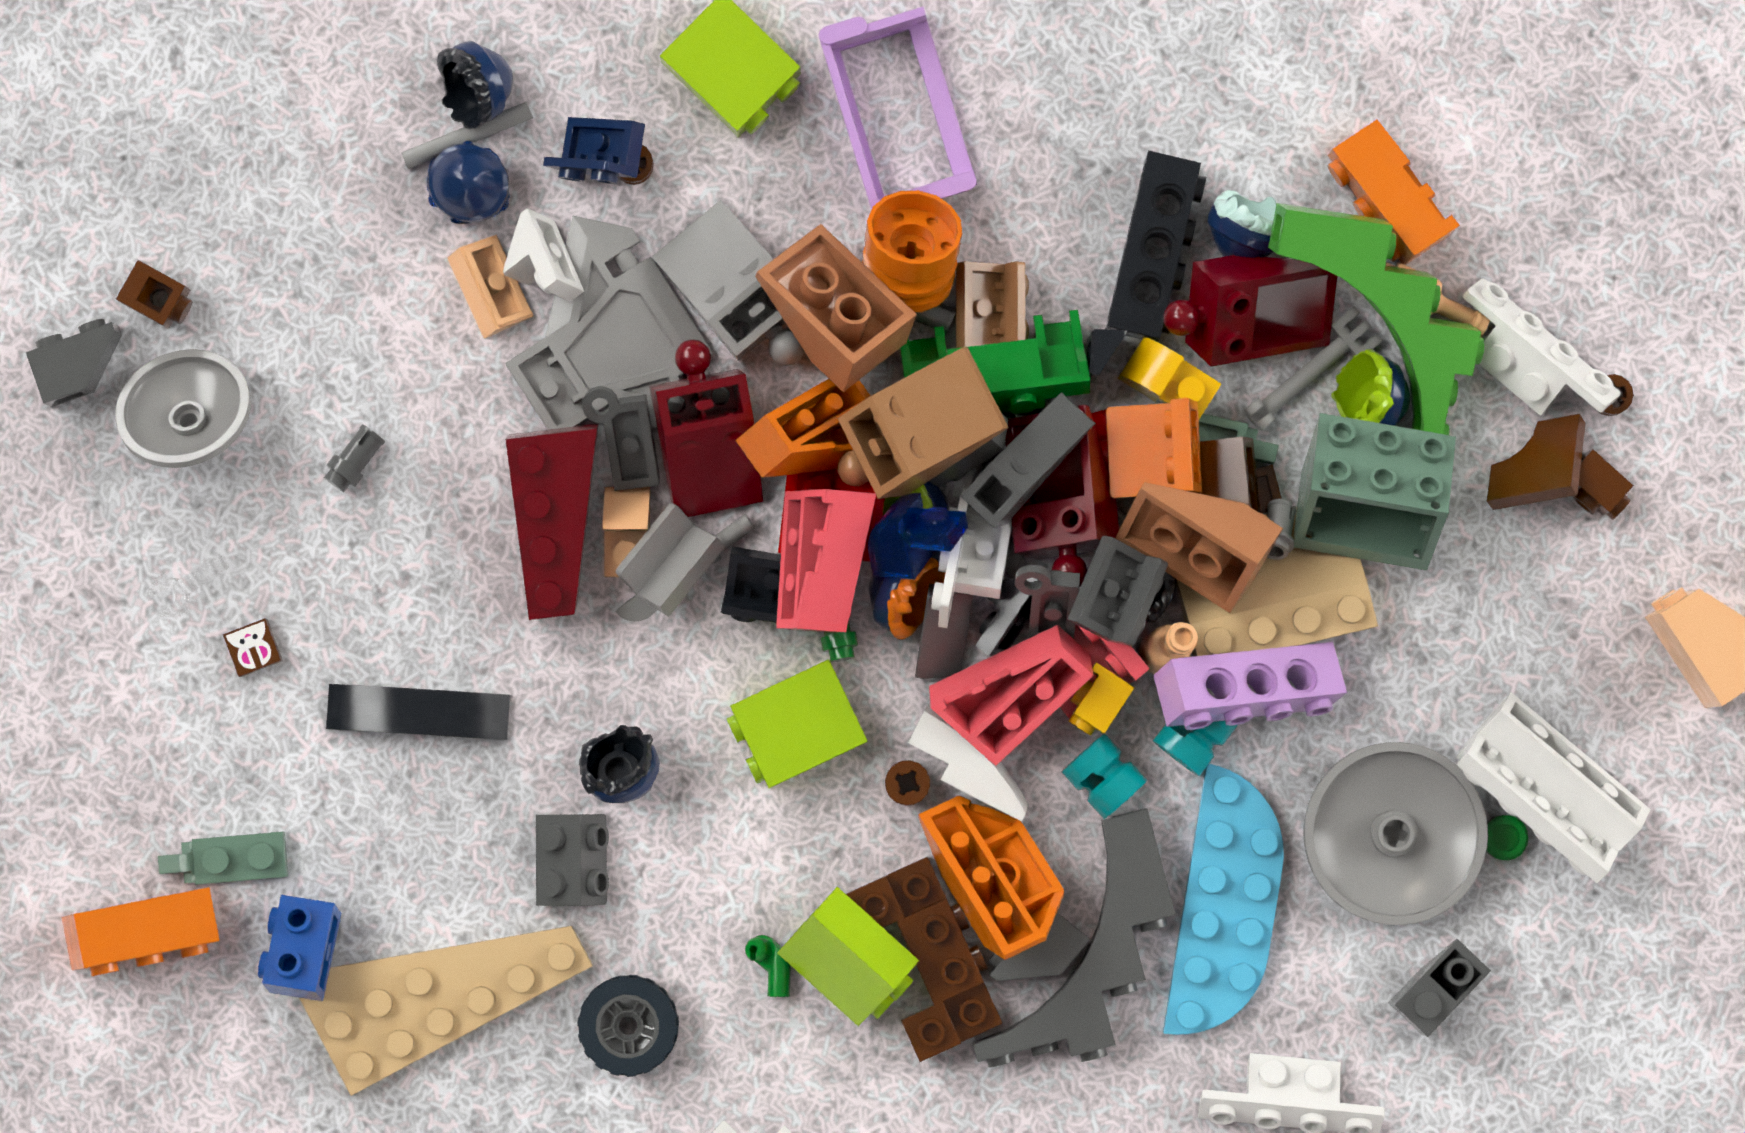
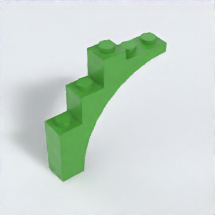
[1268,203,1484,435]

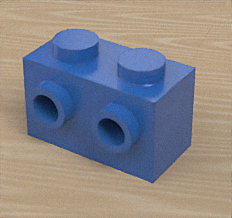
[258,895,342,1001]

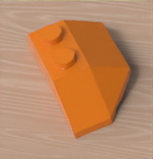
[918,795,1064,960]

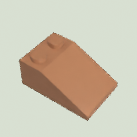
[755,224,917,392]
[1115,482,1283,613]

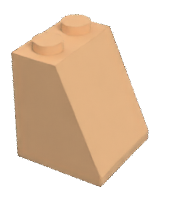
[1645,587,1745,708]

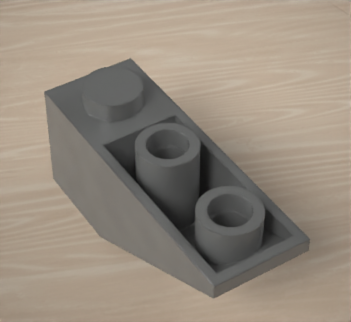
[961,393,1096,528]

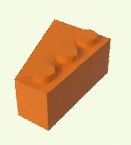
[1327,119,1460,265]
[736,379,871,478]
[61,887,220,976]

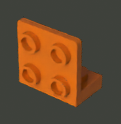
[1106,398,1202,498]

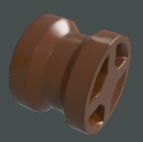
[885,760,930,805]

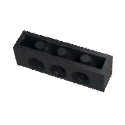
[1105,150,1207,342]

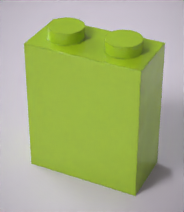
[660,0,801,138]
[726,659,868,788]
[777,887,919,1026]

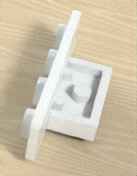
[1463,278,1621,416]
[931,467,1012,628]
[1198,1053,1385,1133]

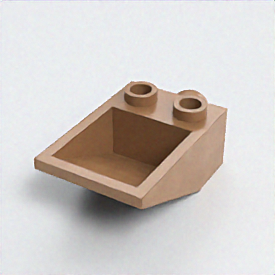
[837,347,1009,499]

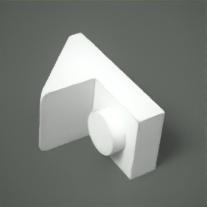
[503,208,584,301]

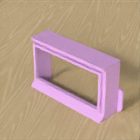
[819,7,977,209]

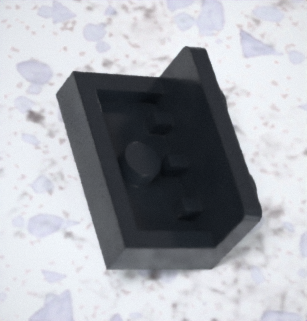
[721,546,791,630]

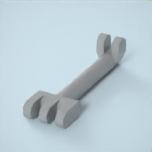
[1244,306,1383,431]

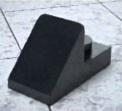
[975,578,1040,656]

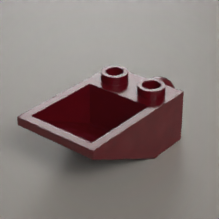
[1163,255,1338,367]
[649,339,764,517]
[1005,404,1119,587]

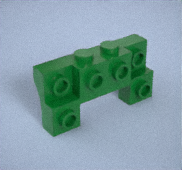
[900,310,1090,414]

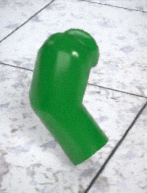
[745,935,791,997]

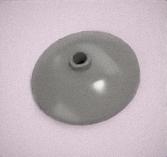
[115,349,251,468]

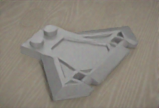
[505,216,727,430]

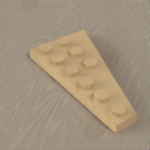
[299,926,593,1096]

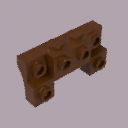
[846,857,1003,1062]

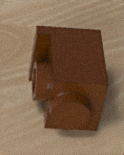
[116,260,193,329]
[1573,449,1634,520]

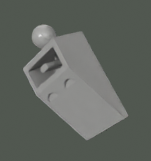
[652,200,804,366]

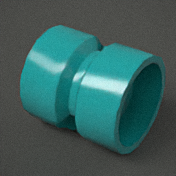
[1153,720,1238,776]
[1061,734,1147,819]

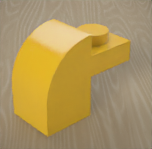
[1118,338,1221,419]

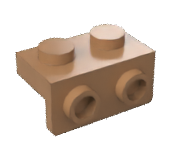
[956,261,1029,348]

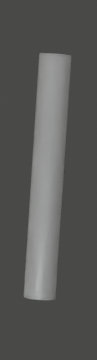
[401,102,533,169]

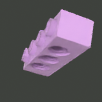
[1153,642,1347,730]

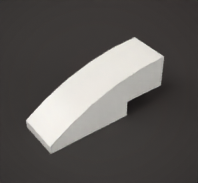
[908,703,1029,822]

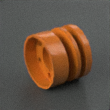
[862,190,963,313]

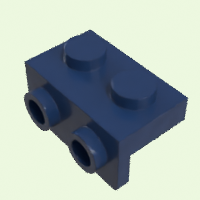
[543,117,645,184]

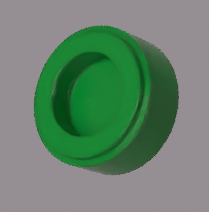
[1486,815,1528,860]

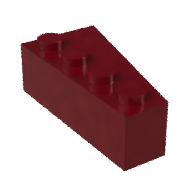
[505,424,599,620]

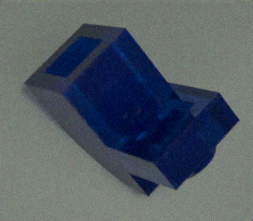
[868,493,968,580]

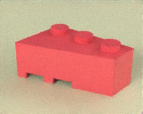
[776,489,876,632]
[929,625,1094,766]

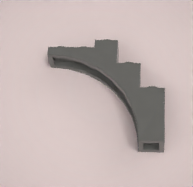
[972,808,1176,1068]

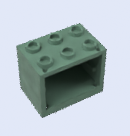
[1293,413,1456,571]

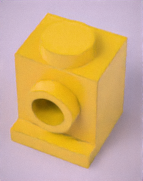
[1068,662,1134,736]

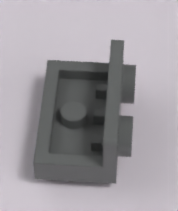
[1067,536,1168,646]
[536,814,609,906]

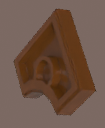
[1487,414,1586,510]

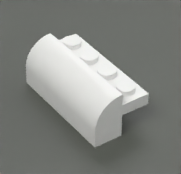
[1456,692,1651,883]

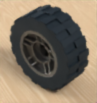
[577,974,679,1077]

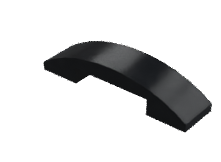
[326,684,510,740]

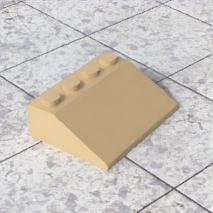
[1175,507,1378,657]

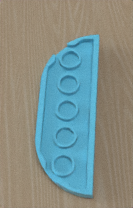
[1163,764,1284,1035]

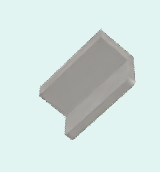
[616,503,725,617]

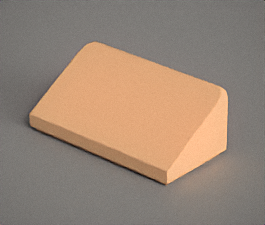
[448,235,533,338]

